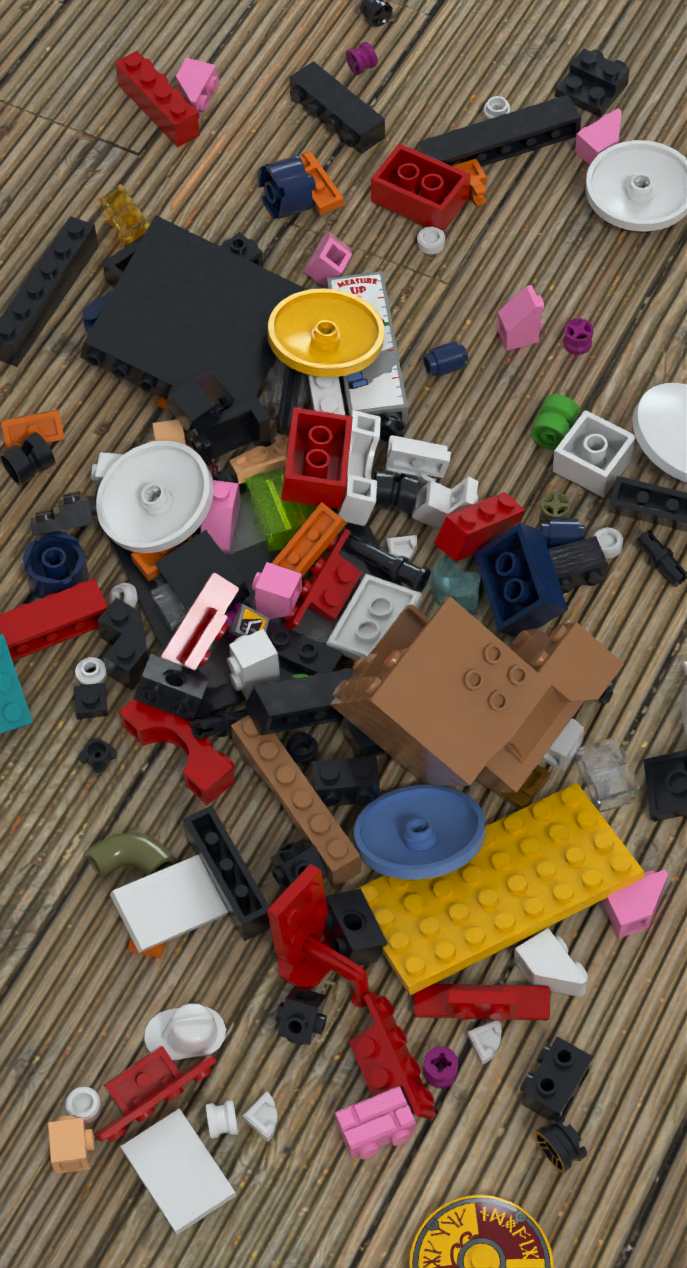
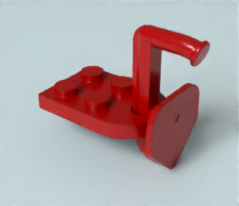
[267,864,369,1008]

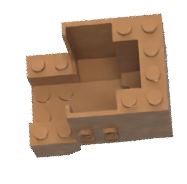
[330,596,624,793]

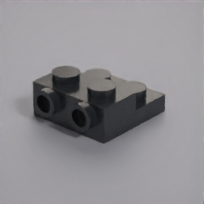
[555,48,630,118]
[30,491,98,536]
[643,750,687,822]

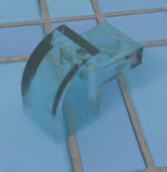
[431,554,480,615]

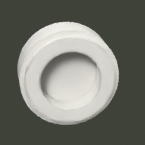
[417,227,445,254]
[594,527,623,558]
[66,1087,101,1124]

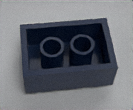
[474,523,568,637]

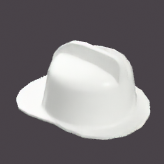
[144,1003,226,1061]

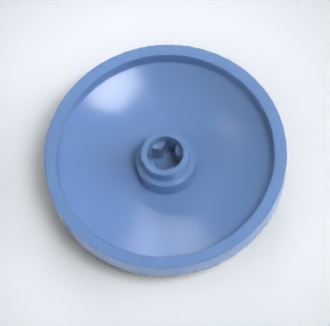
[354,785,486,880]

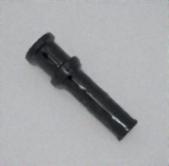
[342,533,431,593]

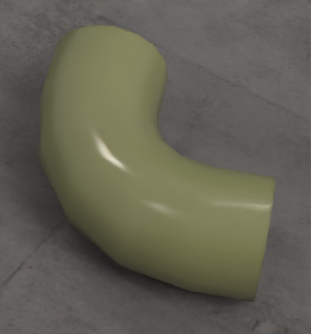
[85,832,176,878]

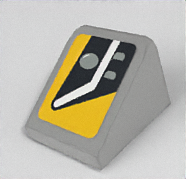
[229,604,270,637]

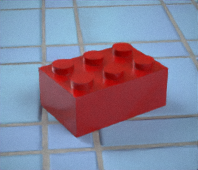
[371,143,470,232]
[280,407,353,509]

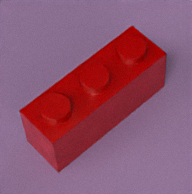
[434,492,525,562]

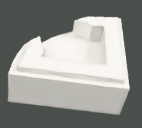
[387,535,417,561]
[467,1020,502,1065]
[243,1091,278,1142]

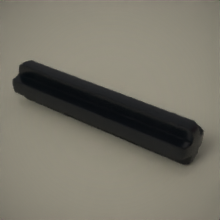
[276,365,302,435]

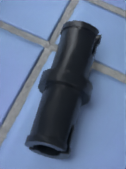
[635,530,687,587]
[192,709,249,740]

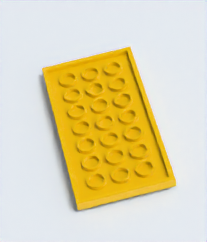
[355,783,645,995]

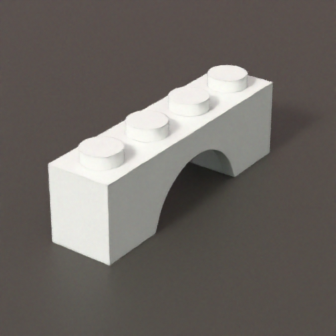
[336,410,381,526]

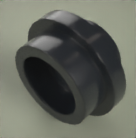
[286,732,318,764]

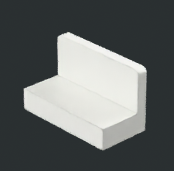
[386,435,451,478]

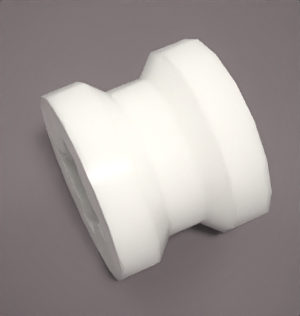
[206,1100,238,1139]

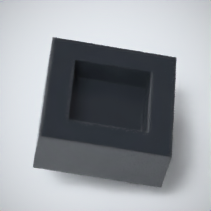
[74,683,108,720]

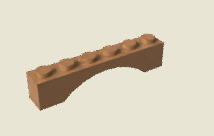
[231,715,361,888]

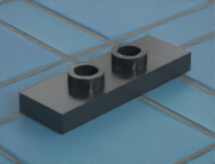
[266,620,344,675]

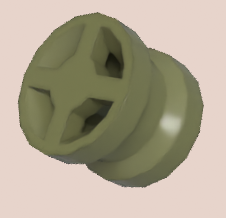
[540,492,571,523]

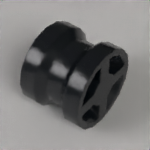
[360,0,393,27]

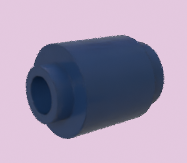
[423,341,468,377]
[541,519,585,548]

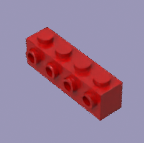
[115,51,200,148]
[0,579,108,661]

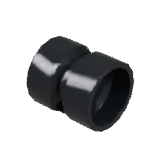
[0,432,56,486]
[374,469,418,514]

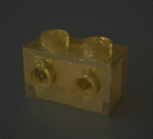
[99,184,151,247]

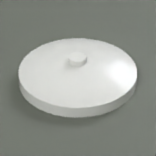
[586,140,687,231]
[632,383,687,482]
[96,441,214,553]

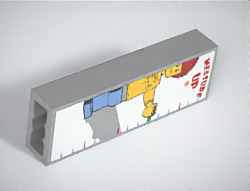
[327,271,408,425]

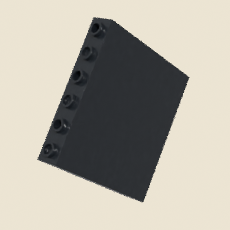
[80,215,308,406]

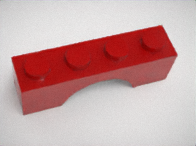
[119,699,235,806]

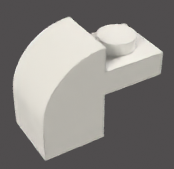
[412,476,478,528]

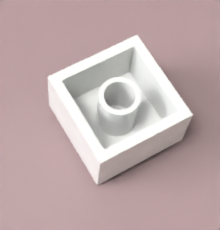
[553,410,636,498]

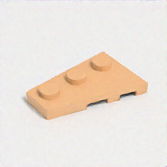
[229,434,288,484]

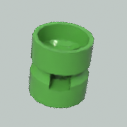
[531,394,580,450]

